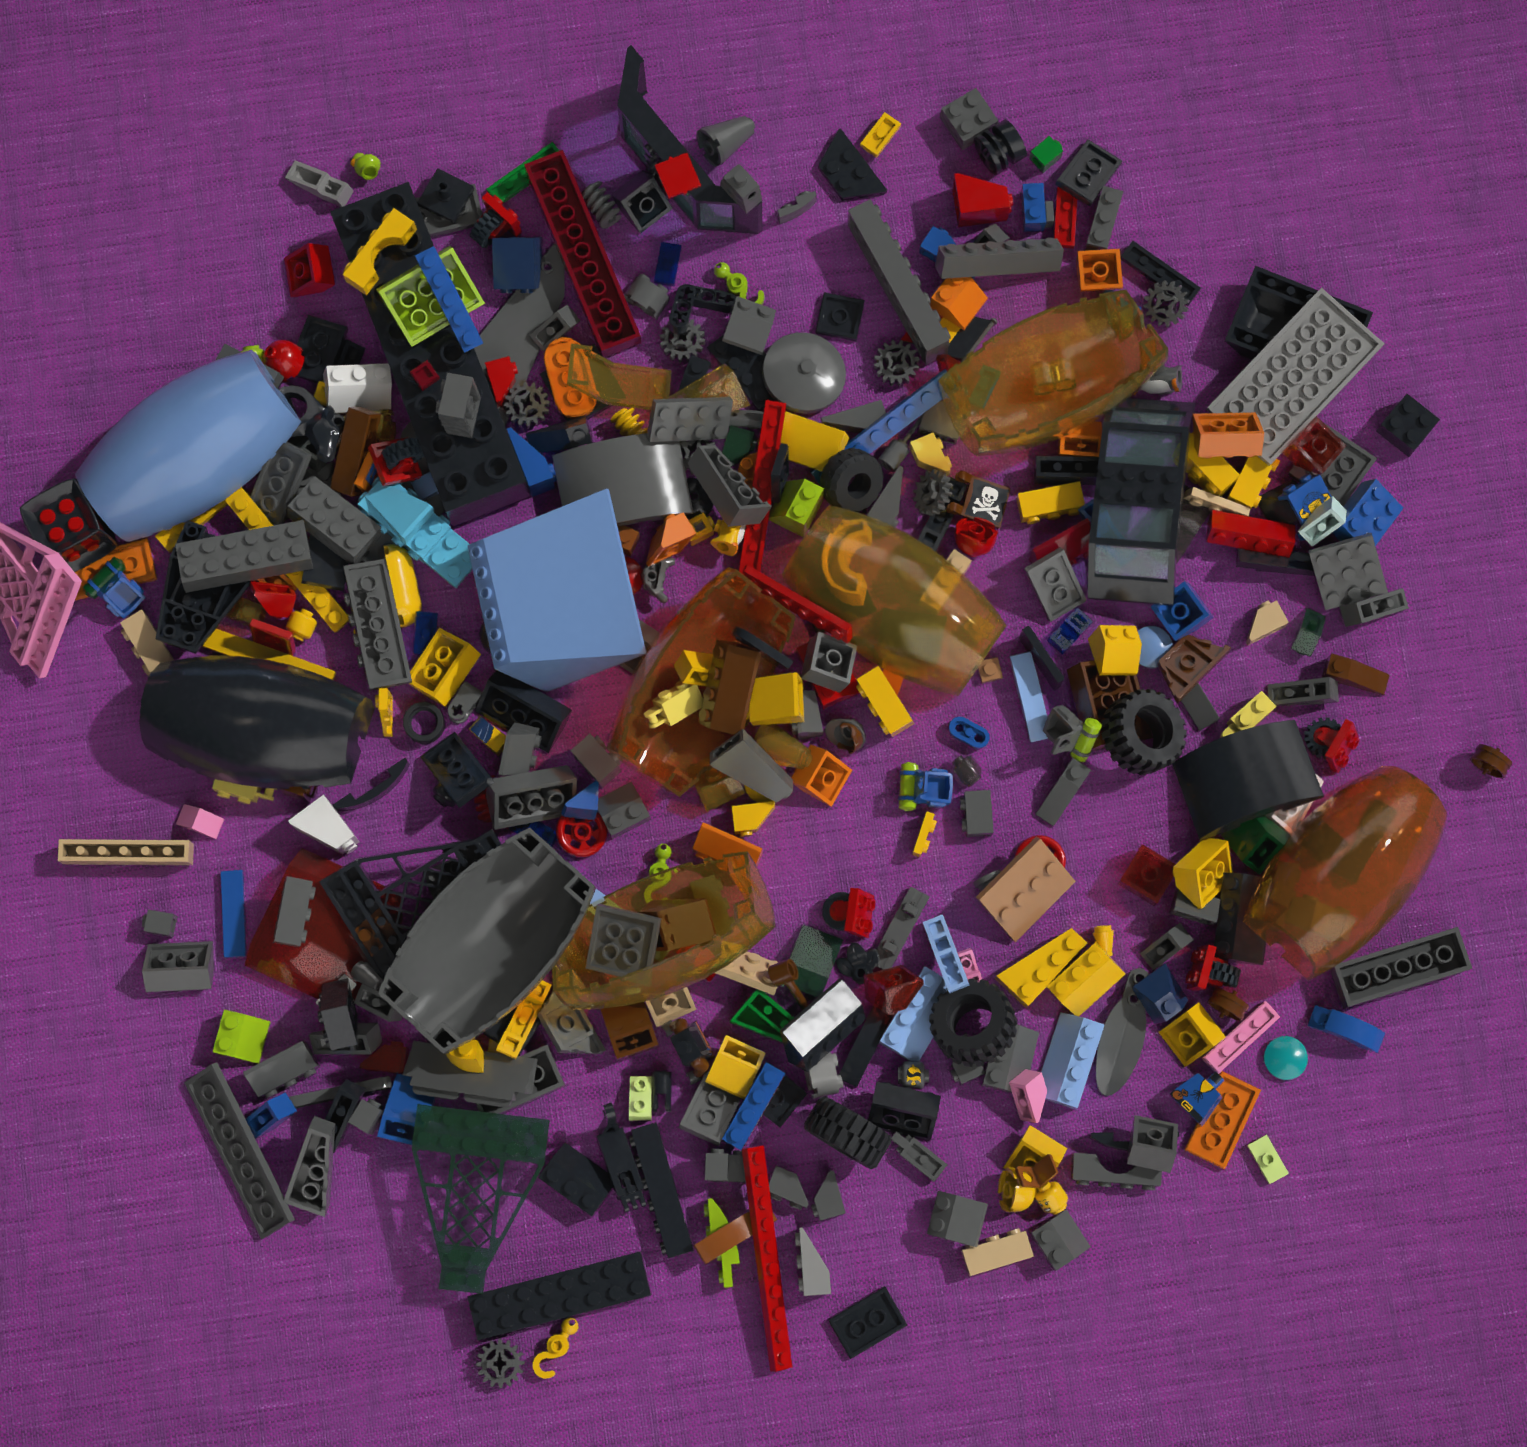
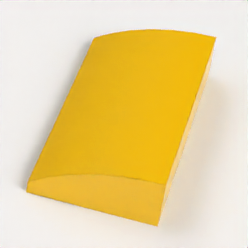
[757,411,849,472]

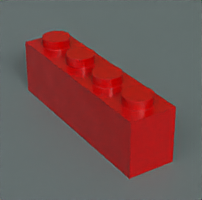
[1206,510,1295,558]

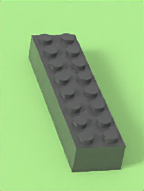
[848,199,951,365]

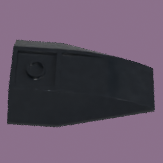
[155,521,252,654]

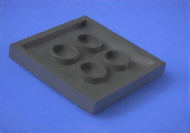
[1288,423,1377,506]
[1308,533,1388,610]
[586,904,661,983]

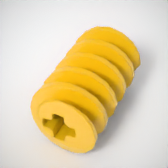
[610,407,648,436]

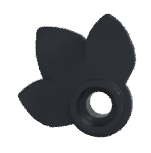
[836,942,879,984]

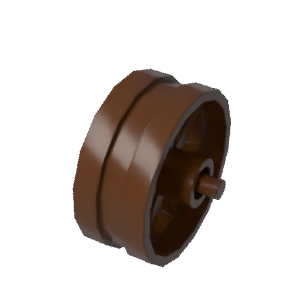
[1470,744,1512,779]
[1207,987,1249,1022]

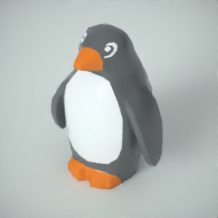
[1127,363,1182,395]

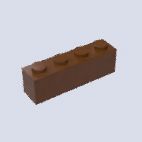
[330,407,381,496]

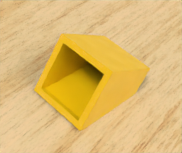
[746,672,804,725]

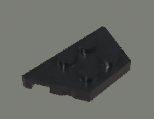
[818,128,887,201]

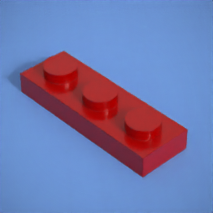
[1054,186,1077,249]

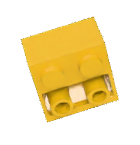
[705,1035,766,1100]

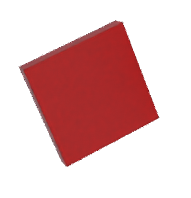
[250,618,296,656]

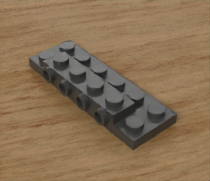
[343,559,412,691]

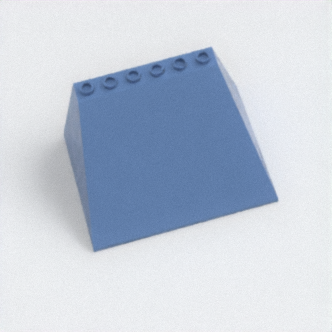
[467,489,647,692]

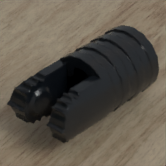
[652,1071,672,1112]

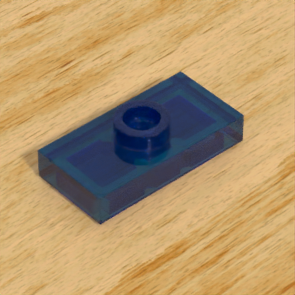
[654,242,682,287]

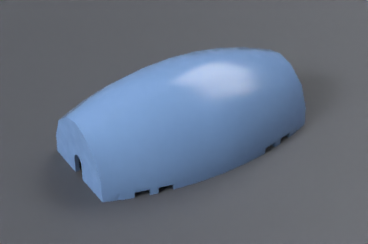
[75,350,301,542]

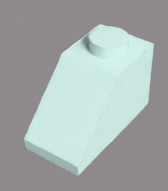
[1298,496,1347,546]

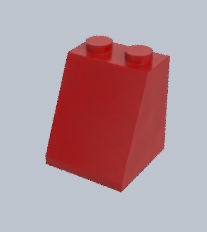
[952,173,1013,228]

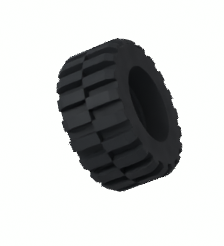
[1101,689,1186,775]
[929,979,1017,1067]
[804,1096,891,1169]

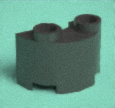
[624,274,670,320]

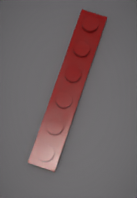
[744,566,853,644]

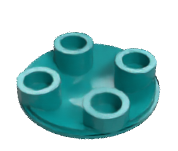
[1263,1036,1308,1080]

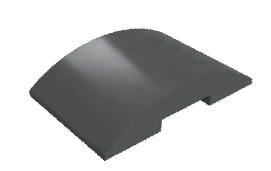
[552,433,694,527]

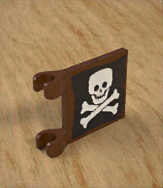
[946,470,1011,529]

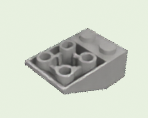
[795,1228,831,1296]

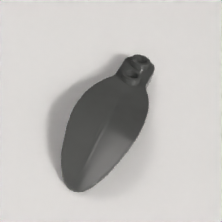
[1096,968,1149,1096]

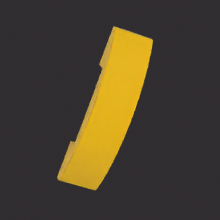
[496,980,552,1059]

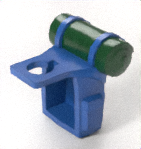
[83,557,145,619]

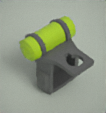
[1043,705,1102,762]

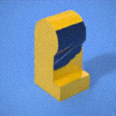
[469,716,506,756]

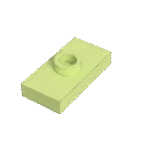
[1247,1135,1289,1184]

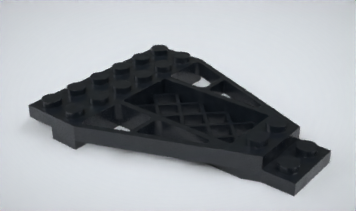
[319,829,501,980]

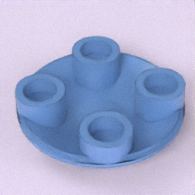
[1138,626,1173,669]

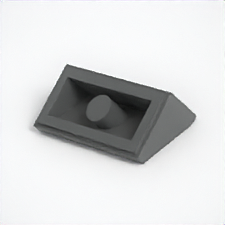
[1181,683,1220,731]

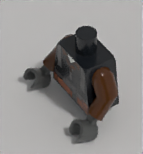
[661,1018,715,1085]

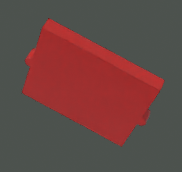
[655,153,701,199]

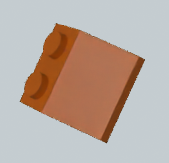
[1076,249,1123,291]
[930,277,988,330]
[646,513,696,567]
[791,744,852,807]

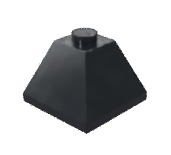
[1258,479,1300,525]

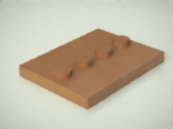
[976,836,1076,942]

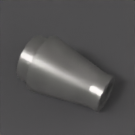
[351,961,384,990]

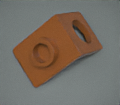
[1015,1154,1058,1188]

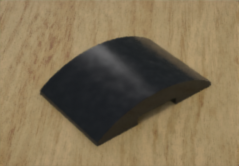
[1172,720,1324,841]

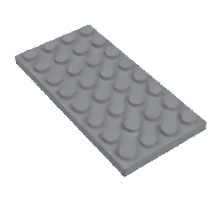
[1206,287,1384,466]

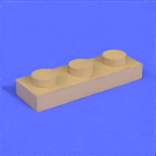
[1183,487,1251,516]

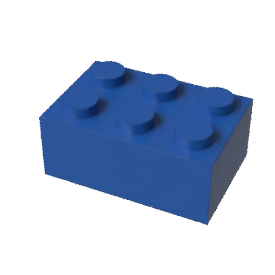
[1332,479,1403,546]

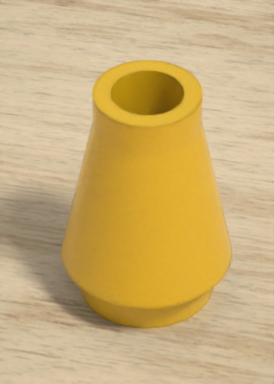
[1093,925,1114,956]

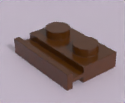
[350,908,404,957]

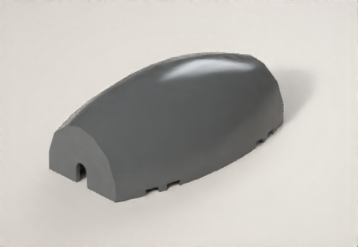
[378,828,596,1055]

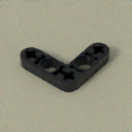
[669,284,736,334]

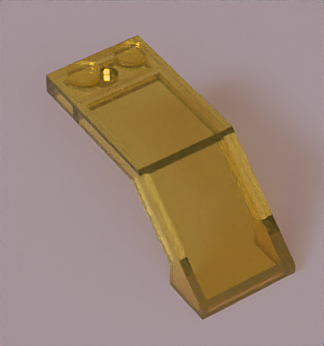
[567,343,672,410]

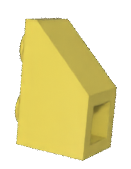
[909,432,952,476]

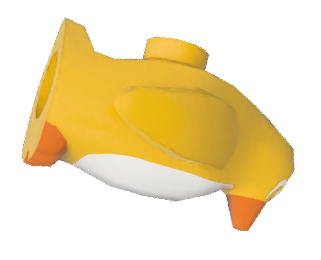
[710,519,746,556]

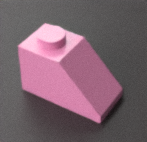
[1009,1069,1047,1123]

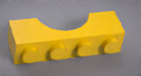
[343,208,417,296]

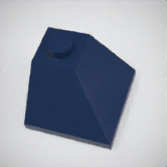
[1132,963,1188,1024]

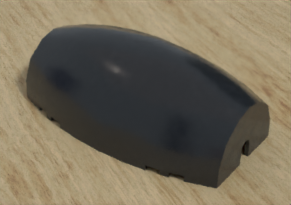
[139,656,375,789]

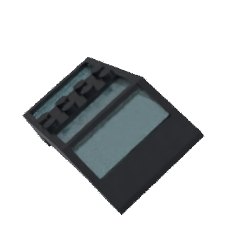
[617,45,763,234]
[1088,397,1196,606]

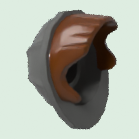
[825,719,866,754]

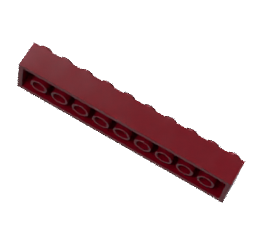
[524,150,641,358]

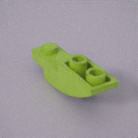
[704,1198,740,1288]

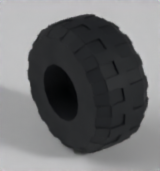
[820,448,883,513]

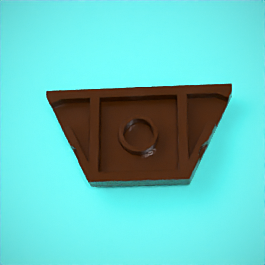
[1158,635,1231,703]

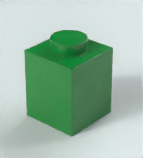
[1029,136,1063,173]

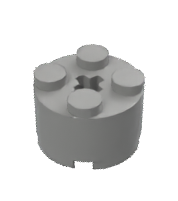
[804,1052,843,1099]

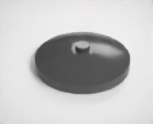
[762,332,846,414]

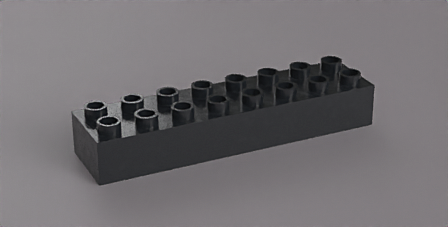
[330,182,532,526]

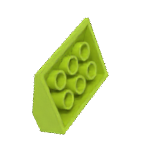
[376,246,485,347]

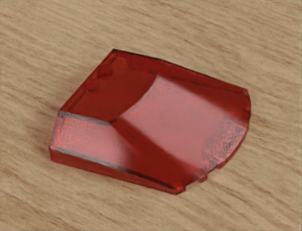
[245,848,403,1001]

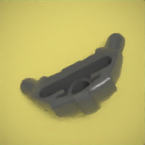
[641,558,675,603]

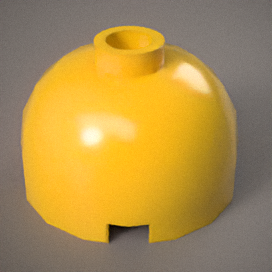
[998,1167,1038,1212]

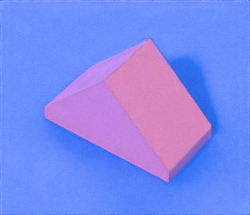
[176,804,224,839]

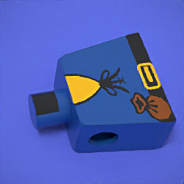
[1170,1072,1224,1126]

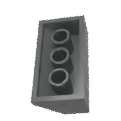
[486,765,577,830]

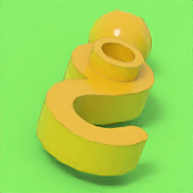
[533,1317,579,1379]

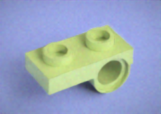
[629,1076,652,1121]

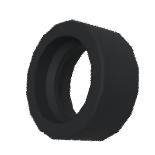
[403,702,445,744]

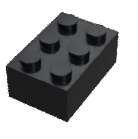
[318,978,358,1050]

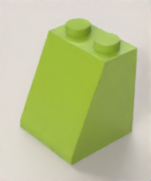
[768,479,824,538]

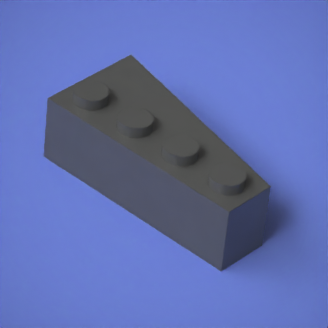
[687,445,772,527]
[284,1116,335,1217]

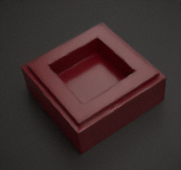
[410,360,440,391]

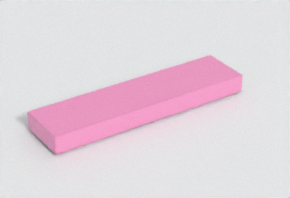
[1202,1001,1280,1074]

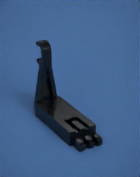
[596,1103,646,1213]

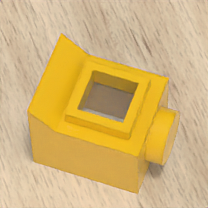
[688,512,715,546]

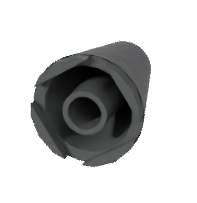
[696,116,755,166]

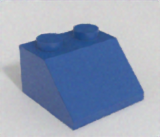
[1151,581,1214,641]

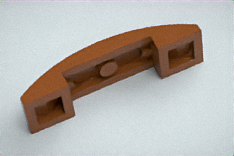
[693,1211,777,1264]

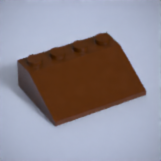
[1066,661,1153,751]

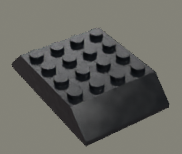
[1225,266,1373,360]

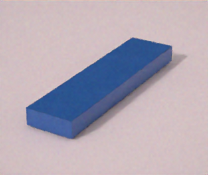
[221,870,247,958]

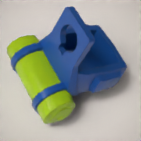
[898,762,953,811]

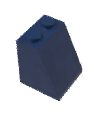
[492,237,543,293]

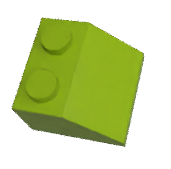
[213,1009,270,1064]

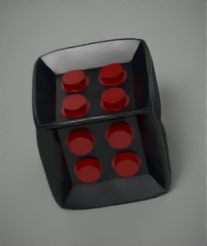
[20,478,118,572]

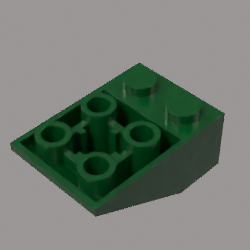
[1220,815,1291,875]

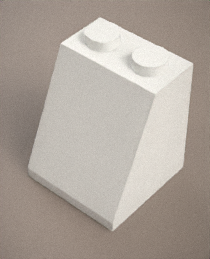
[288,795,360,855]

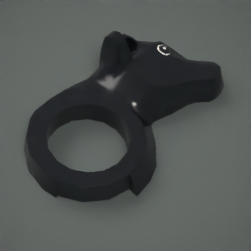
[278,385,345,463]

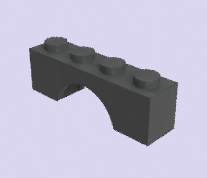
[1071,1153,1162,1190]

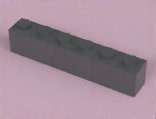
[935,238,1064,279]

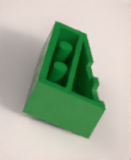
[730,989,794,1044]

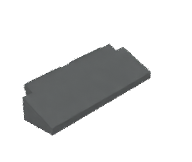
[402,1041,537,1108]

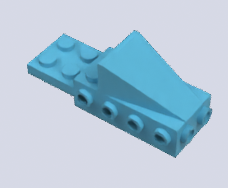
[358,476,473,589]

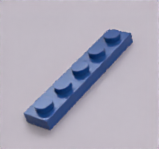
[415,246,483,353]

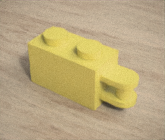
[644,680,703,728]
[1220,691,1276,738]
[212,779,277,805]

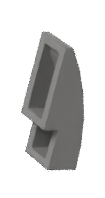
[285,160,353,207]

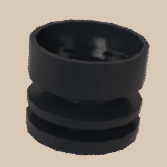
[974,119,1027,175]

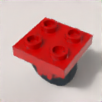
[822,888,876,938]

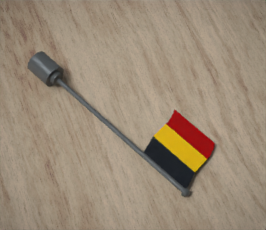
[877,304,997,472]

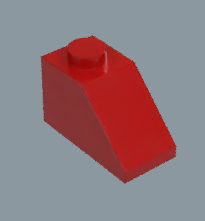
[485,356,518,408]
[250,581,296,619]

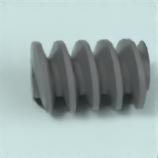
[581,181,622,229]

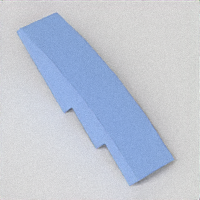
[1010,651,1048,742]
[923,914,970,993]

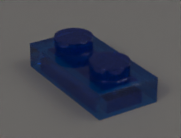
[412,611,438,655]

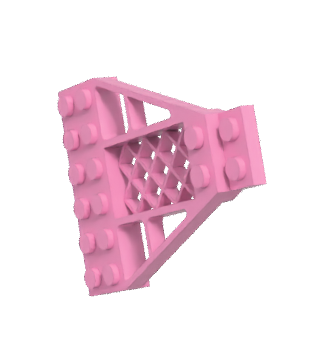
[0,522,82,678]

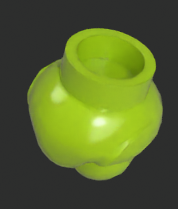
[350,153,381,180]

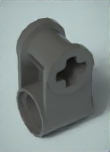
[448,681,483,724]

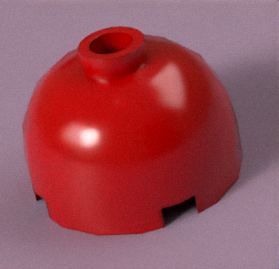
[262,340,304,383]
[955,517,998,557]

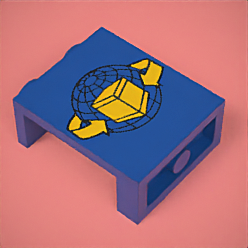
[1277,473,1332,541]

